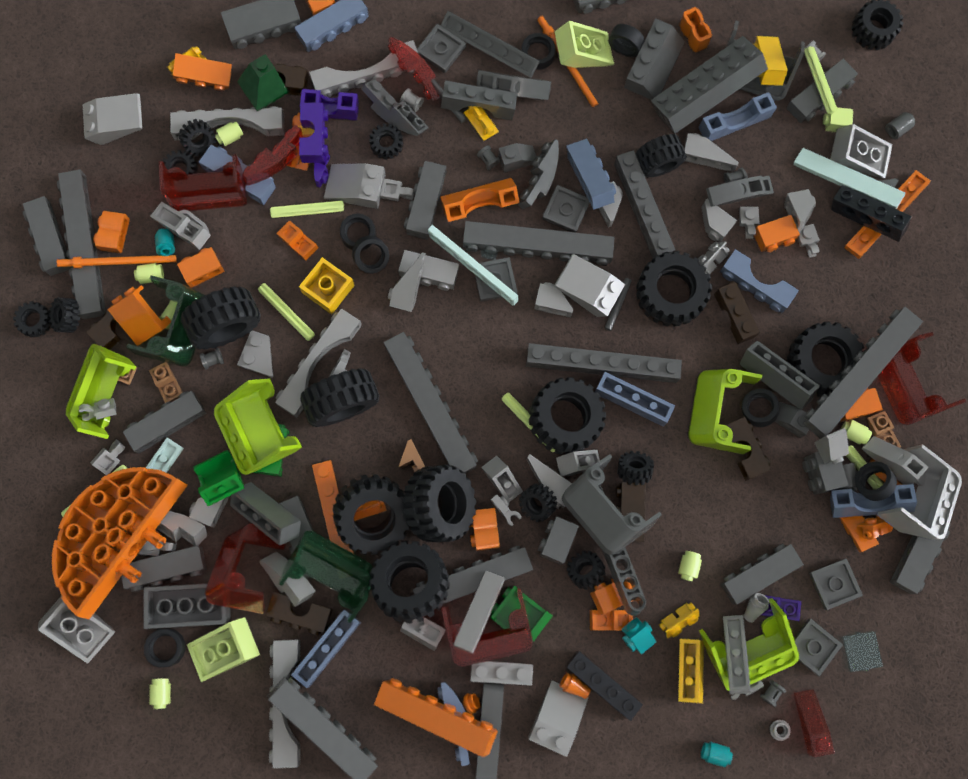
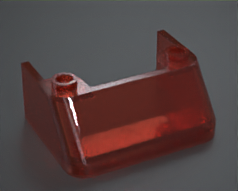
[159,154,247,212]
[878,332,966,425]
[205,523,285,614]
[441,588,533,667]

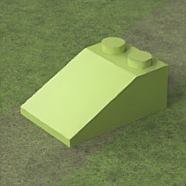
[555,21,614,68]
[187,618,260,682]

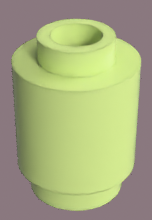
[215,122,244,146]
[134,263,164,284]
[841,419,872,445]
[678,551,702,581]
[149,678,171,709]

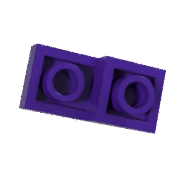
[314,152,330,188]
[761,595,802,621]

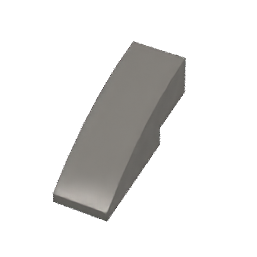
[150,202,211,250]
[157,511,207,546]
[259,552,316,607]

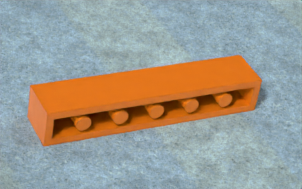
[374,678,498,757]

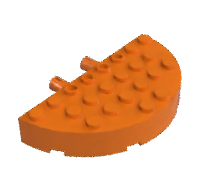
[52,467,188,620]

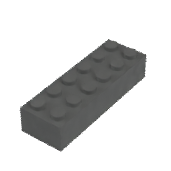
[651,36,768,133]
[267,677,378,779]

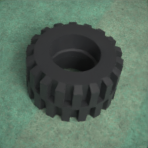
[851,0,903,51]
[636,134,687,177]

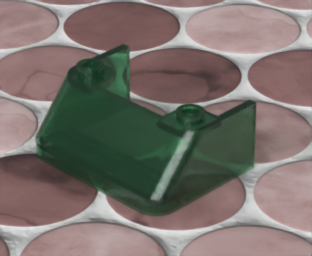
[126,275,204,367]
[279,531,373,623]

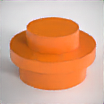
[463,693,481,714]

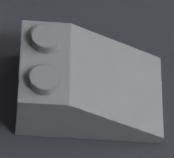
[83,93,142,145]
[830,124,892,179]
[324,163,386,209]
[554,254,625,317]
[38,596,115,664]
[528,680,589,757]

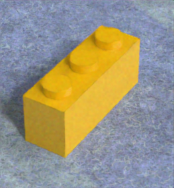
[753,36,788,86]
[678,639,704,703]

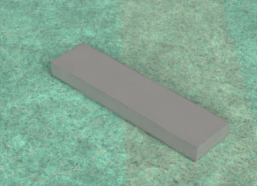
[453,571,505,654]
[723,615,751,694]

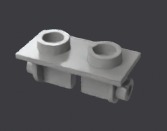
[698,242,730,274]

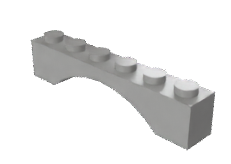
[309,40,421,98]
[171,106,285,140]
[275,309,362,418]
[269,640,300,768]

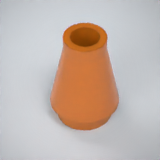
[559,672,591,699]

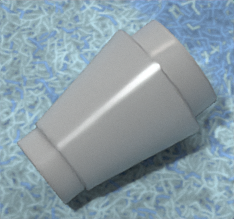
[743,593,769,622]

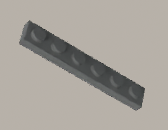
[441,11,540,78]

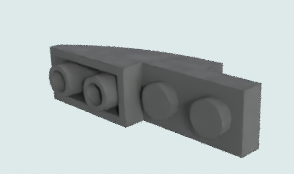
[476,70,552,100]
[361,79,429,136]
[518,139,559,209]
[706,175,774,207]

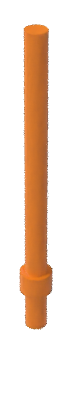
[537,16,598,108]
[57,255,177,268]

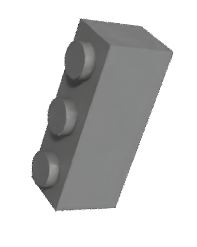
[399,250,459,291]
[471,660,533,686]

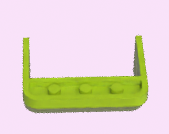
[66,344,136,439]
[688,369,762,454]
[699,598,799,691]

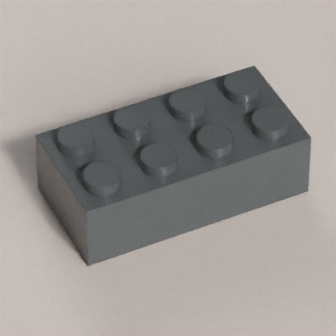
[144,583,231,629]

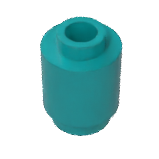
[154,228,175,256]
[701,742,733,768]

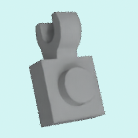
[380,179,414,201]
[739,206,760,239]
[797,224,820,258]
[79,398,117,421]
[90,439,125,475]
[491,495,522,526]
[139,540,177,556]

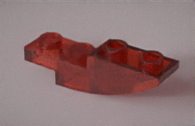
[387,37,440,102]
[242,125,303,185]

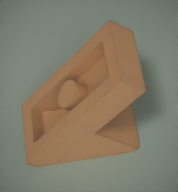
[399,439,425,472]

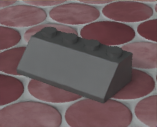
[221,0,301,49]
[624,18,685,100]

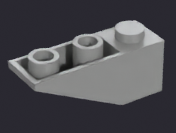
[862,436,929,485]

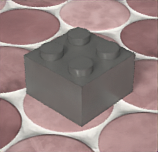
[802,452,849,495]
[537,517,579,565]

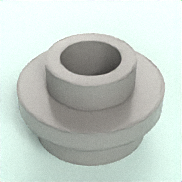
[770,720,791,741]

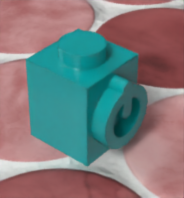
[621,617,656,655]

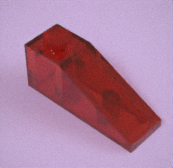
[794,689,835,757]

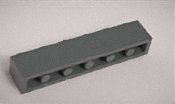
[614,150,675,258]
[413,545,533,604]

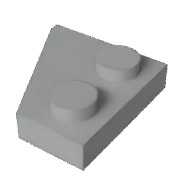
[237,331,273,378]
[329,349,351,377]

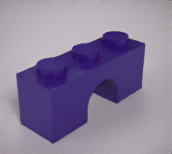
[300,89,359,120]
[299,103,328,163]

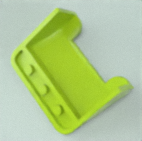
[214,379,302,475]

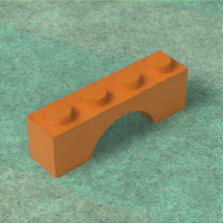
[440,178,520,222]

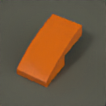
[276,220,319,261]
[840,516,879,552]
[590,610,633,631]

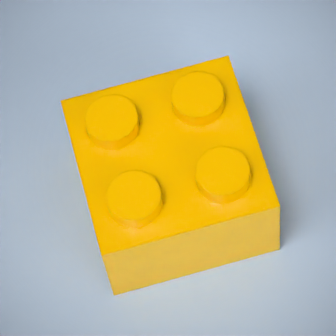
[299,257,355,315]

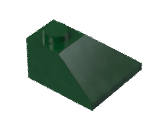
[237,54,288,112]

